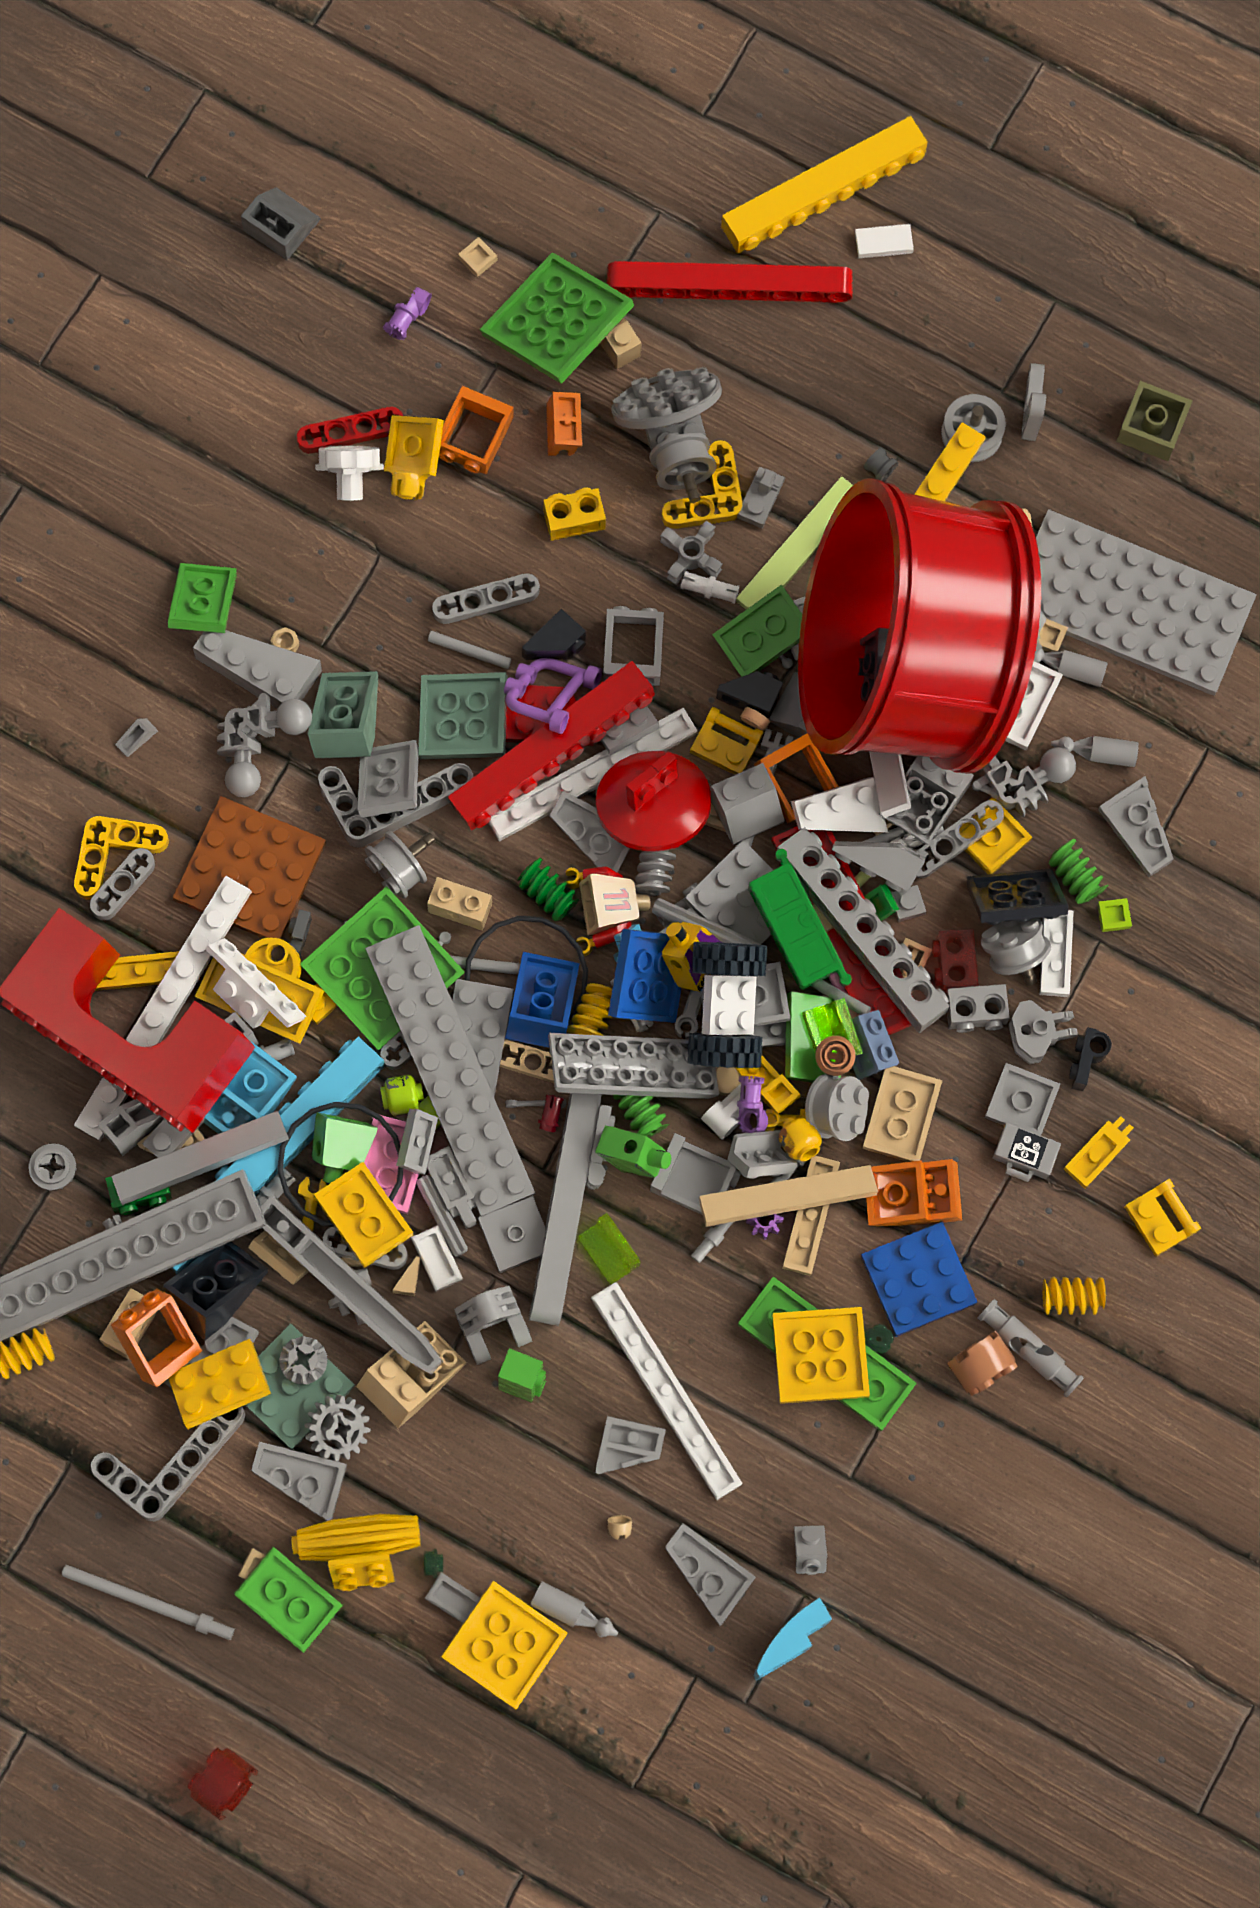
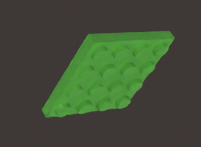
[480,252,634,384]
[300,886,465,1051]

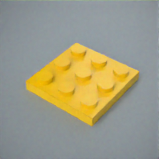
[772,1307,870,1404]
[441,1581,568,1710]

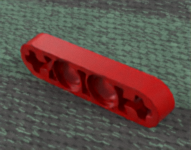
[297,407,403,454]

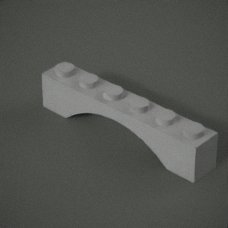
[98,1012,259,1156]

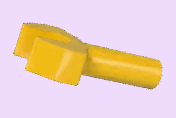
[298,1177,327,1232]

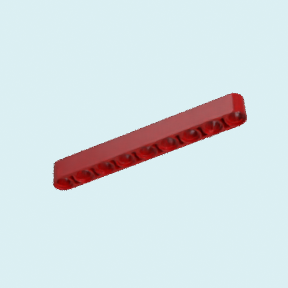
[607,261,853,302]

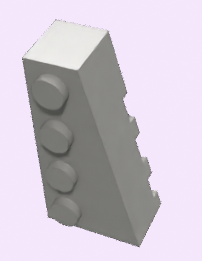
[193,630,322,709]

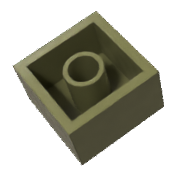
[1116,381,1192,461]

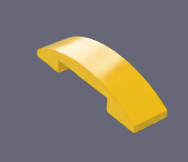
[736,1056,801,1114]

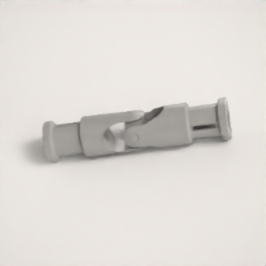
[978,1299,1084,1397]

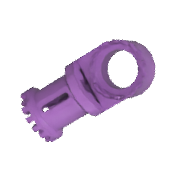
[383,287,432,340]
[737,1076,768,1133]

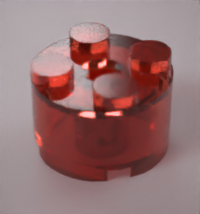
[187,1747,258,1821]

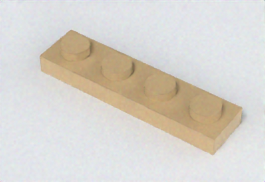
[782,1156,840,1276]

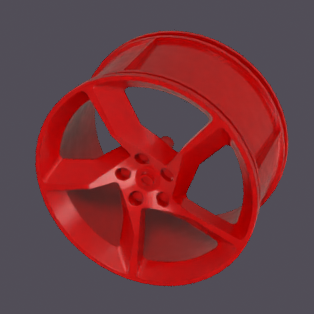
[798,478,1041,774]

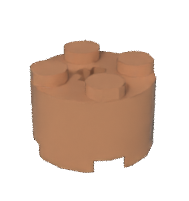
[947,1330,1018,1396]

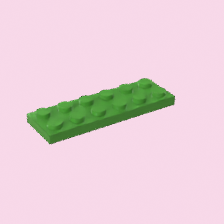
[738,1277,917,1432]

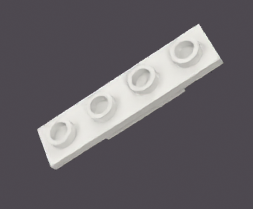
[205,938,306,1029]

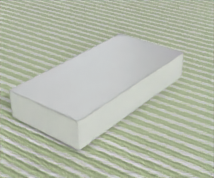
[855,224,914,258]
[411,1225,463,1292]

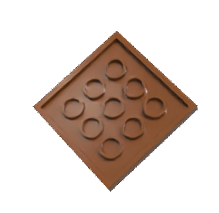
[173,796,326,939]

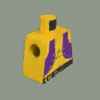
[662,922,721,992]

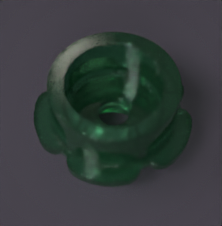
[864,1324,894,1353]
[424,1548,443,1579]

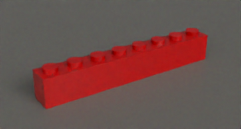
[448,661,655,831]

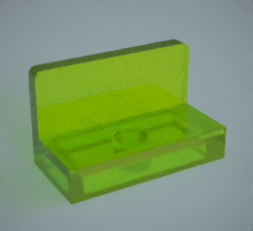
[802,998,863,1062]
[578,1213,641,1285]

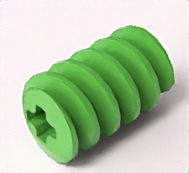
[1049,839,1109,904]
[613,1095,670,1138]

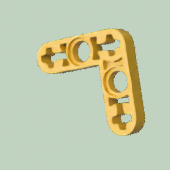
[662,440,742,529]
[74,816,169,900]

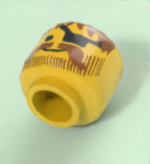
[778,1116,822,1161]

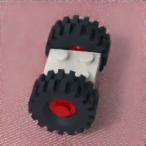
[687,942,767,1068]

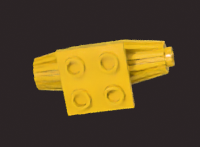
[291,1514,421,1591]

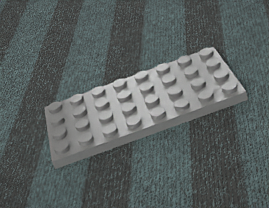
[1036,509,1257,696]

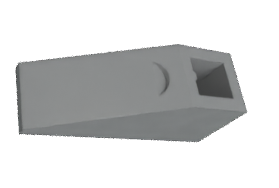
[832,841,925,892]

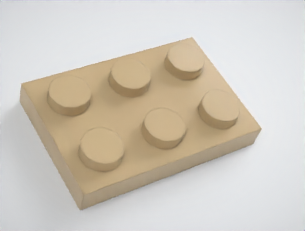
[862,1066,942,1162]

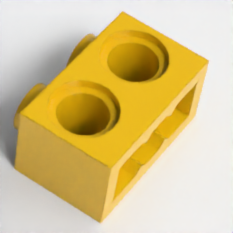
[543,488,606,541]

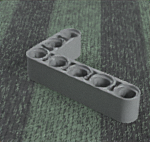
[318,763,473,848]
[91,1406,245,1521]

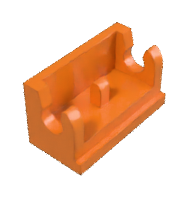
[546,392,582,456]

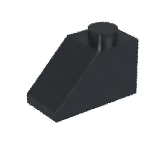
[522,609,586,660]
[716,671,783,719]

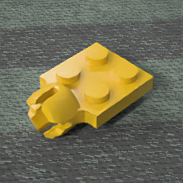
[384,415,444,500]

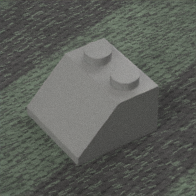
[710,763,785,845]

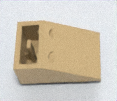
[356,1321,467,1428]

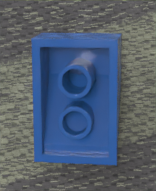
[505,952,580,1048]

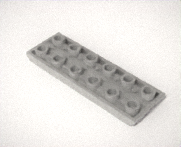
[548,1033,719,1099]

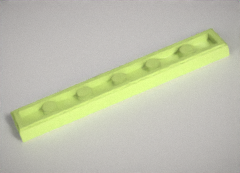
[736,476,853,610]

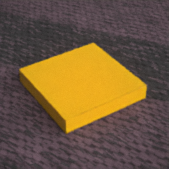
[959,798,1032,874]

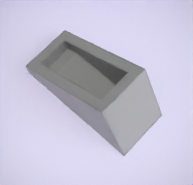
[115,719,158,757]

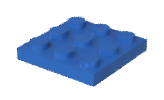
[608,929,681,1023]
[861,1221,978,1337]

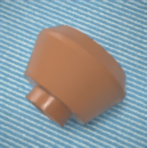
[815,1036,855,1076]

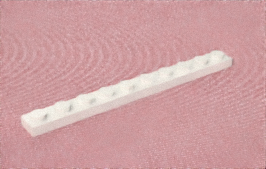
[74,876,252,1141]

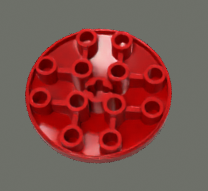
[596,751,711,852]

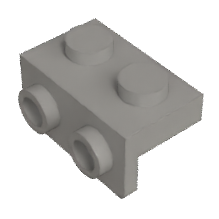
[727,1130,797,1179]

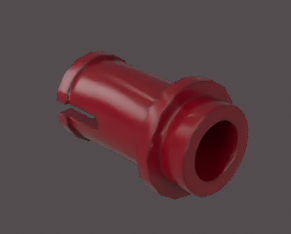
[538,1094,564,1132]

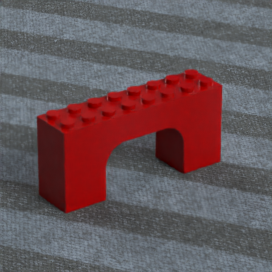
[0,908,256,1133]

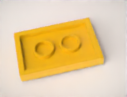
[314,1162,413,1268]
[169,1338,271,1429]

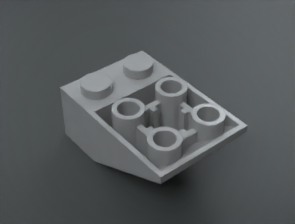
[879,756,974,845]

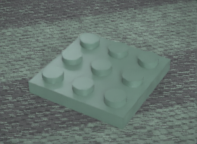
[418,672,507,759]
[245,1323,355,1450]

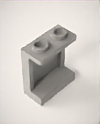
[650,1133,741,1215]

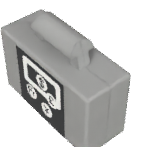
[992,1123,1061,1182]

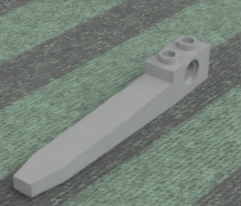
[260,1195,443,1375]

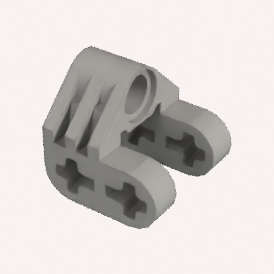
[454,1286,532,1365]

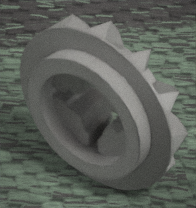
[29,1144,77,1191]
[279,1336,328,1384]

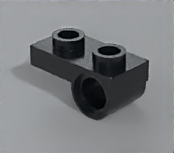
[1069,1027,1112,1091]

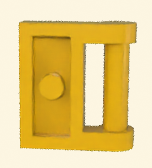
[690,707,764,775]
[1124,1179,1201,1257]

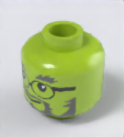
[380,1075,424,1115]

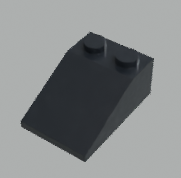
[162,1241,268,1340]

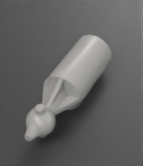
[1034,649,1108,687]
[1051,736,1138,767]
[530,1581,618,1637]

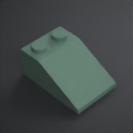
[308,671,378,758]

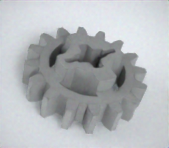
[304,1394,371,1461]

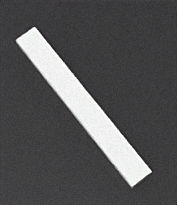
[488,708,698,842]
[591,1282,742,1500]

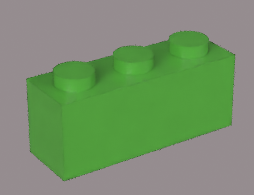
[498,1349,546,1403]

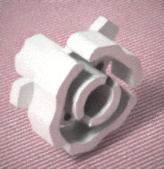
[315,446,384,501]

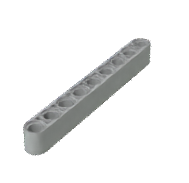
[529,1093,602,1326]

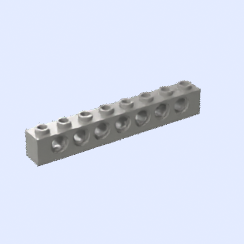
[776,827,950,1033]

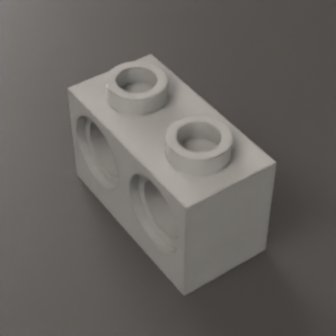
[946,984,1010,1033]

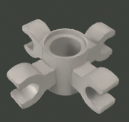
[660,521,723,585]

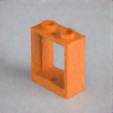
[439,386,514,475]
[754,733,839,823]
[111,1289,202,1387]

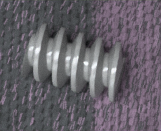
[635,848,677,896]

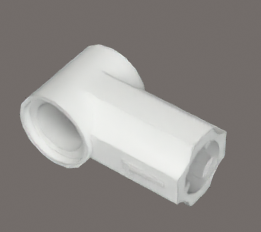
[701,1084,761,1140]

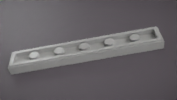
[111,1111,289,1205]

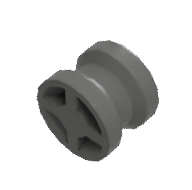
[863,447,899,482]

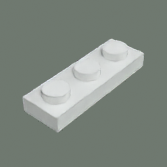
[1039,910,1074,997]

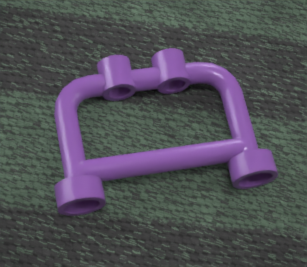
[504,658,602,734]

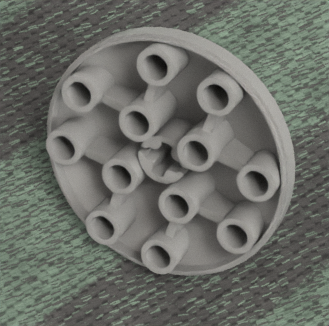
[611,367,722,451]

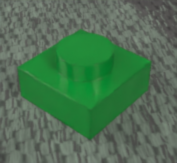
[864,884,899,921]

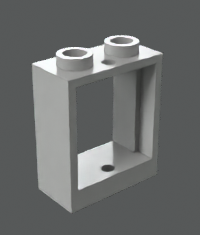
[603,606,664,686]

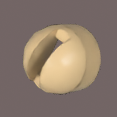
[608,1515,632,1540]

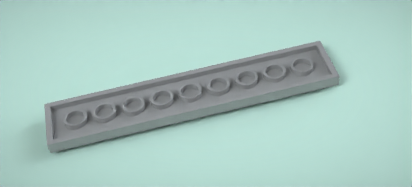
[365,925,535,1217]
[0,1169,267,1342]

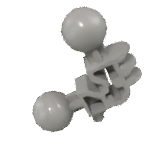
[217,693,312,797]
[972,747,1076,817]

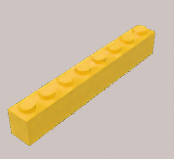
[721,116,928,253]

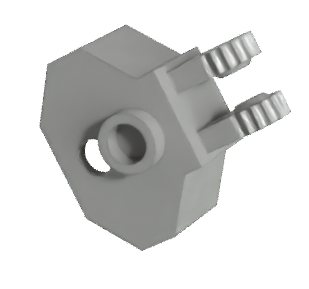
[1008,1000,1078,1064]

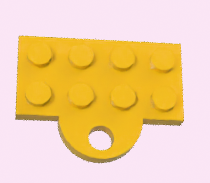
[195,937,324,1044]

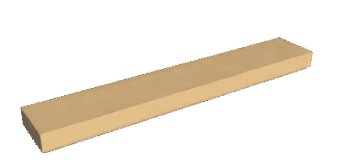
[699,1165,878,1227]

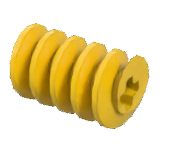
[567,983,613,1036]
[1042,1277,1106,1315]
[0,1328,55,1379]

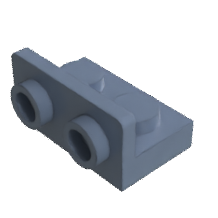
[837,1010,899,1080]

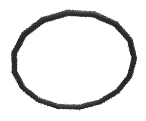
[464,916,588,1032]
[277,1102,404,1227]

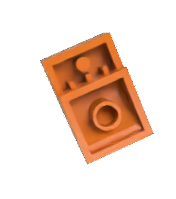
[866,1159,962,1226]

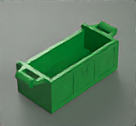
[748,849,852,990]

